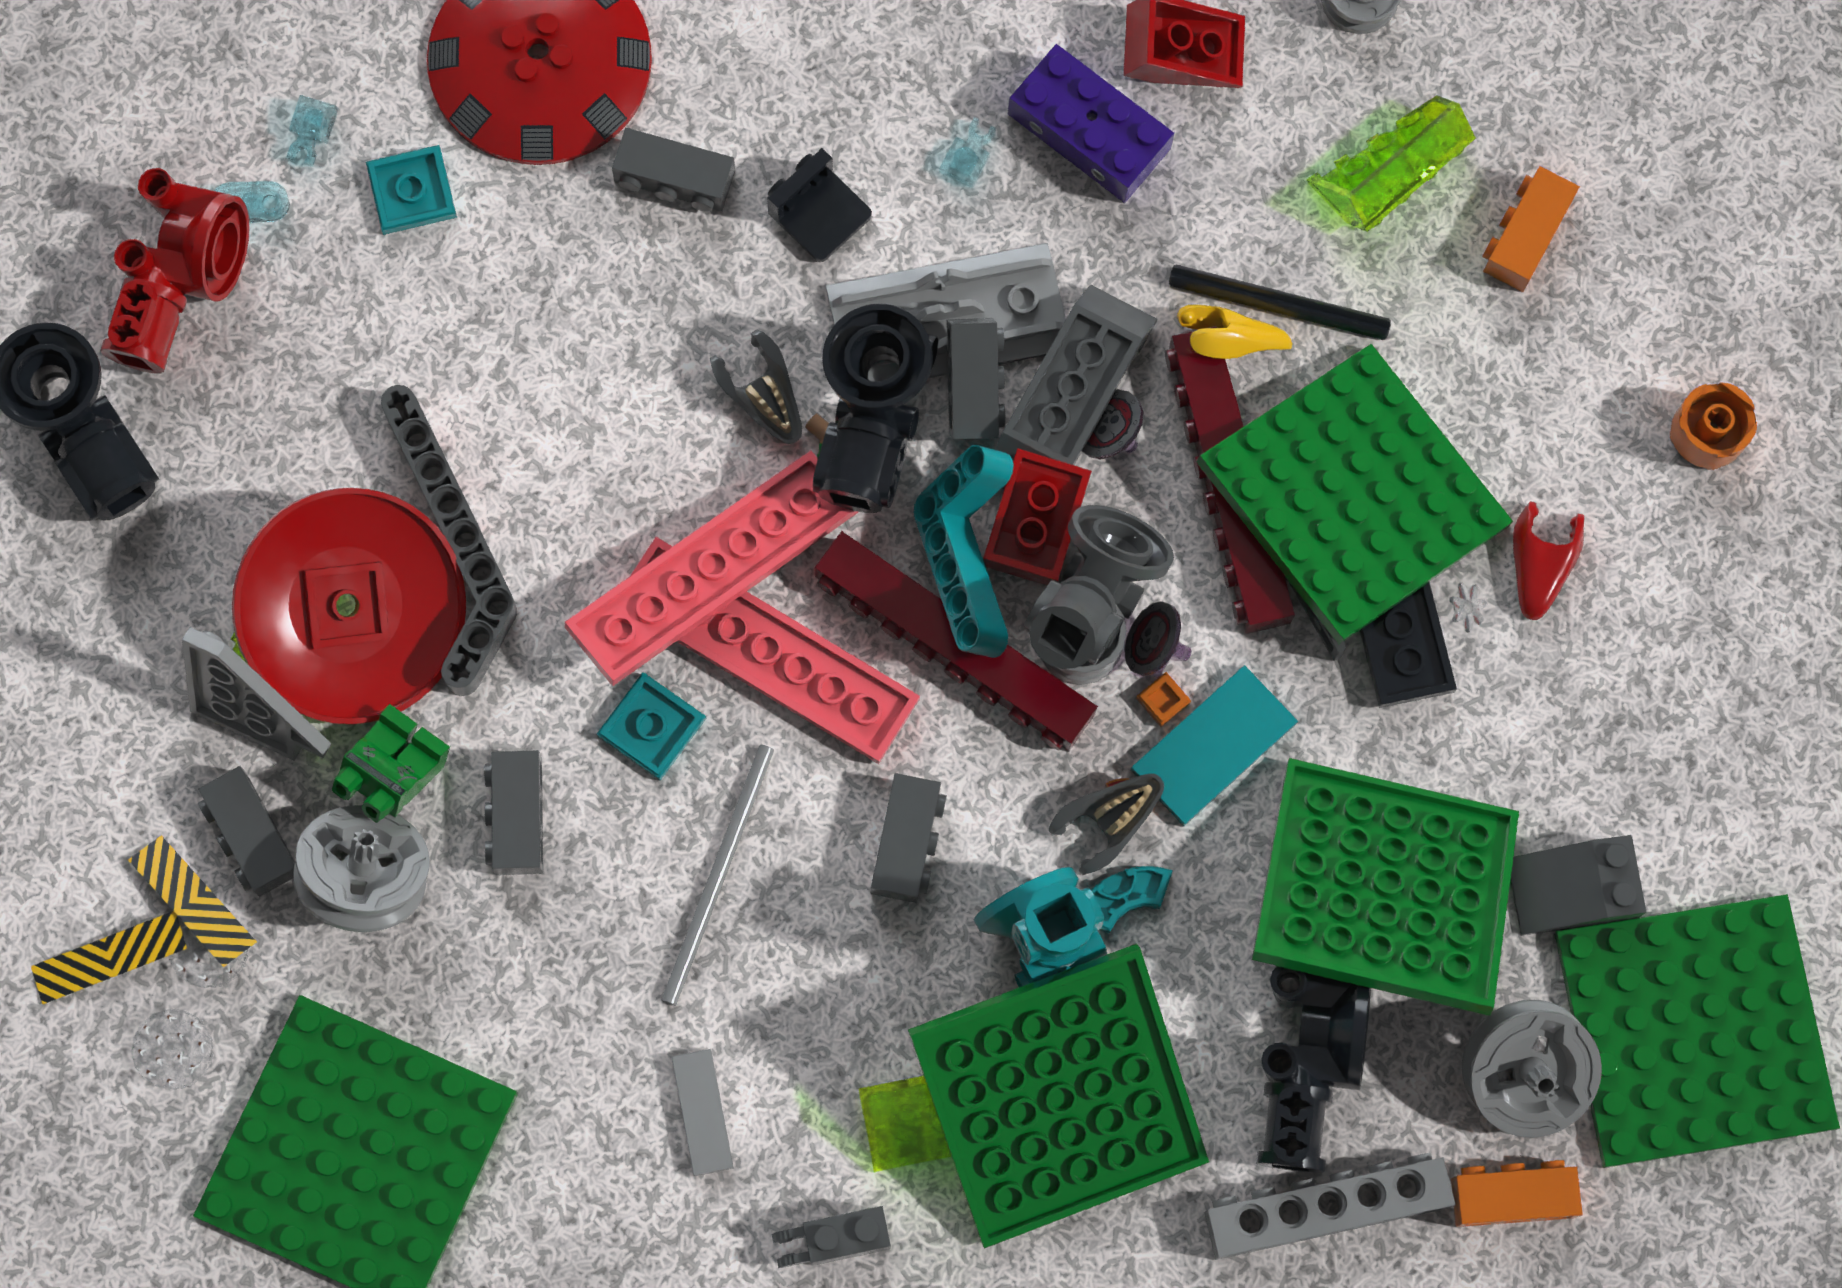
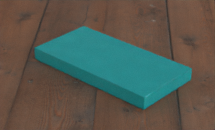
[1130,665,1298,826]

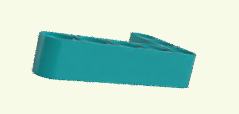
[913,445,1013,658]

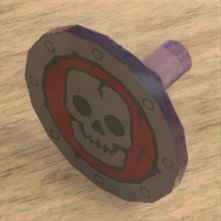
[1082,389,1144,460]
[1124,601,1192,678]

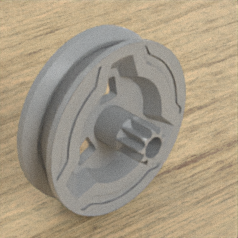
[293,805,430,932]
[1462,1000,1602,1138]

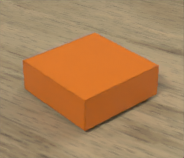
[1136,672,1191,727]

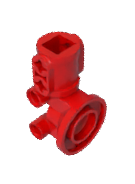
[100,168,249,374]

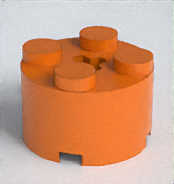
[1670,382,1757,470]

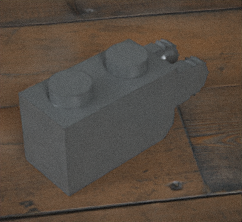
[772,1206,891,1268]

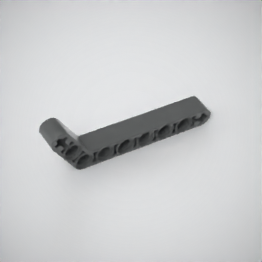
[381,385,517,696]

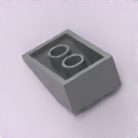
[1511,835,1646,936]

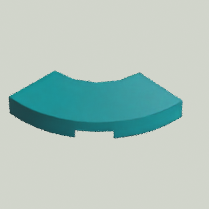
[1091,866,1173,933]

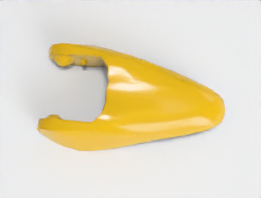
[1177,304,1293,359]

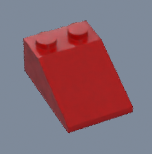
[1123,0,1245,88]
[983,448,1092,586]

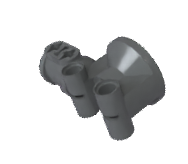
[1024,505,1174,669]

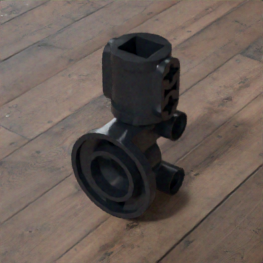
[813,304,938,513]
[0,323,160,521]
[1256,966,1371,1173]

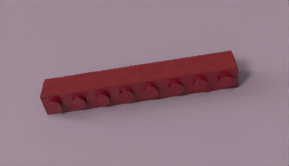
[1165,326,1295,634]
[815,531,1098,751]

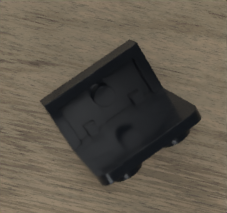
[767,148,872,262]

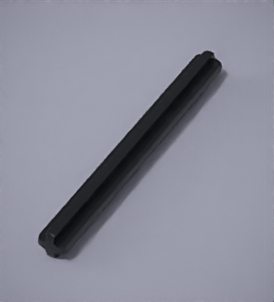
[1169,264,1391,340]

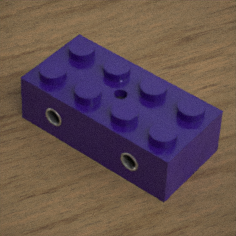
[1008,43,1175,203]

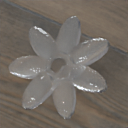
[1449,582,1487,633]

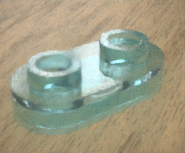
[215,181,290,223]

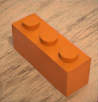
[1482,166,1580,292]
[1451,1160,1583,1227]

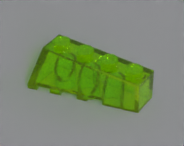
[1306,95,1476,232]

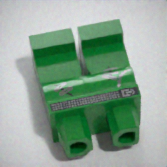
[332,704,450,823]

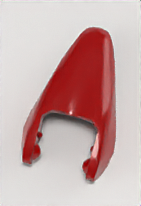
[1513,501,1585,620]

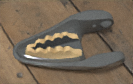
[710,330,802,444]
[1049,774,1164,875]

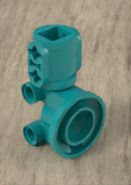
[974,867,1107,987]

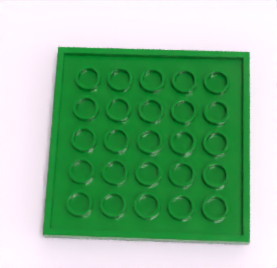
[1196,344,1513,644]
[1251,758,1519,1016]
[1554,894,1840,1168]
[908,943,1209,1249]
[193,995,518,1288]

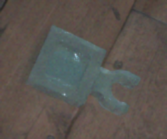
[286,95,339,167]
[939,117,996,189]

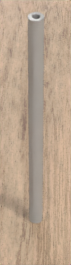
[661,744,774,1006]

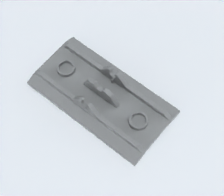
[826,243,1066,381]

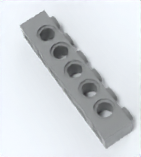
[1204,1153,1455,1260]

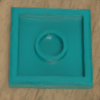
[366,145,457,235]
[597,672,707,781]

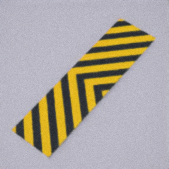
[128,835,257,968]
[31,911,187,1005]

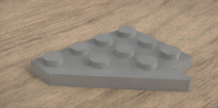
[182,627,331,761]

